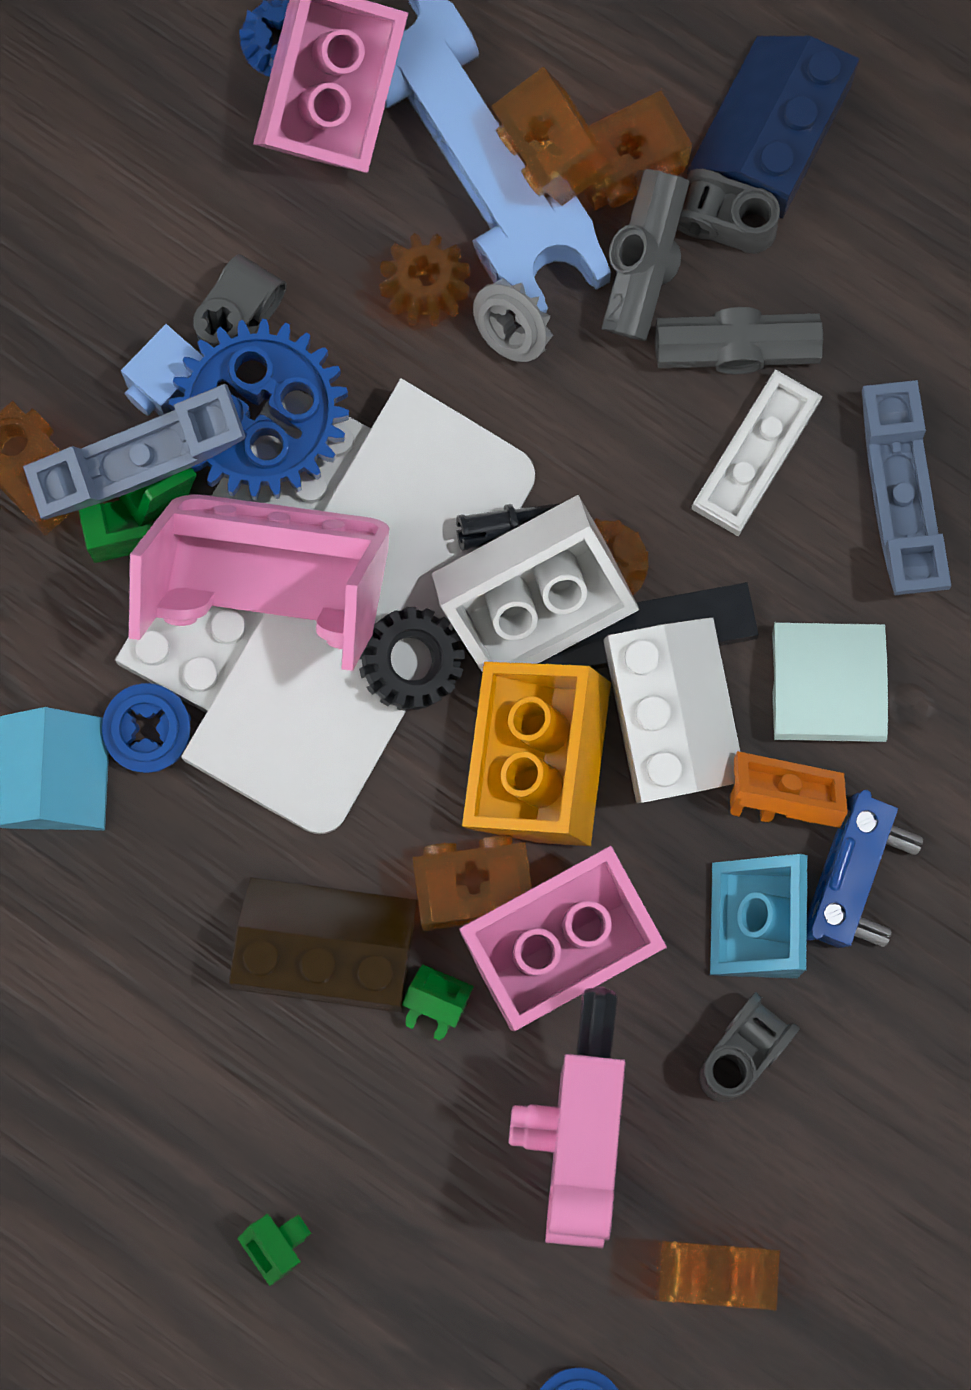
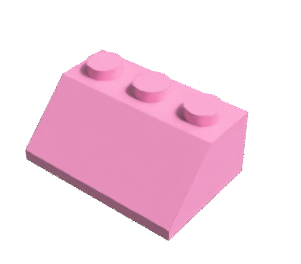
[253,0,408,173]
[459,846,666,1031]

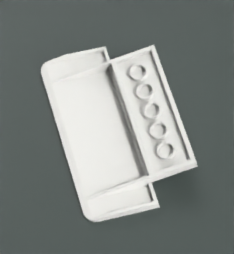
[115,378,535,834]

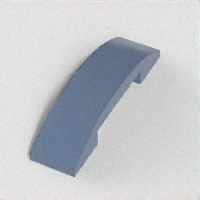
[862,380,951,595]
[23,384,246,519]

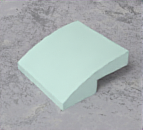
[772,623,888,742]

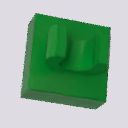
[402,964,474,1041]
[237,1214,312,1287]

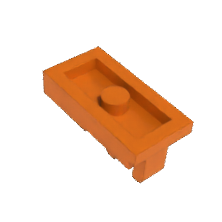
[730,751,848,828]

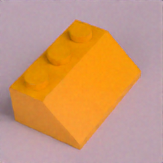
[462,661,611,846]

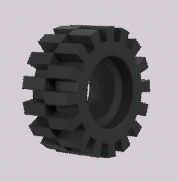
[359,607,465,711]

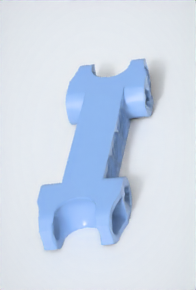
[384,0,611,313]

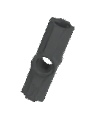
[602,169,689,341]
[655,307,823,374]

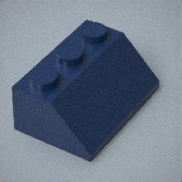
[687,36,859,219]

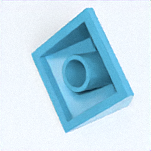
[0,707,109,831]
[710,854,807,978]

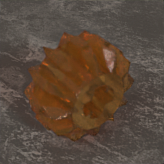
[379,232,470,327]

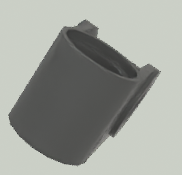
[677,169,780,254]
[193,254,287,348]
[698,992,800,1102]

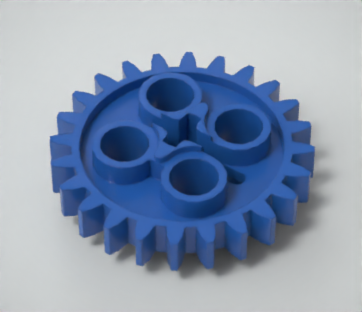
[169,319,349,501]

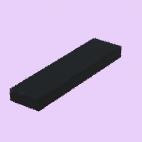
[538,582,759,669]

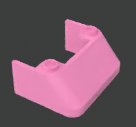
[129,495,389,671]

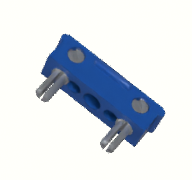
[806,790,923,948]

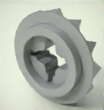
[473,278,553,362]

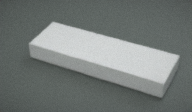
[692,369,822,537]

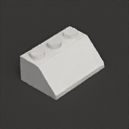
[432,495,639,673]
[603,618,740,803]

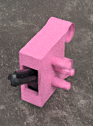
[509,986,625,1248]

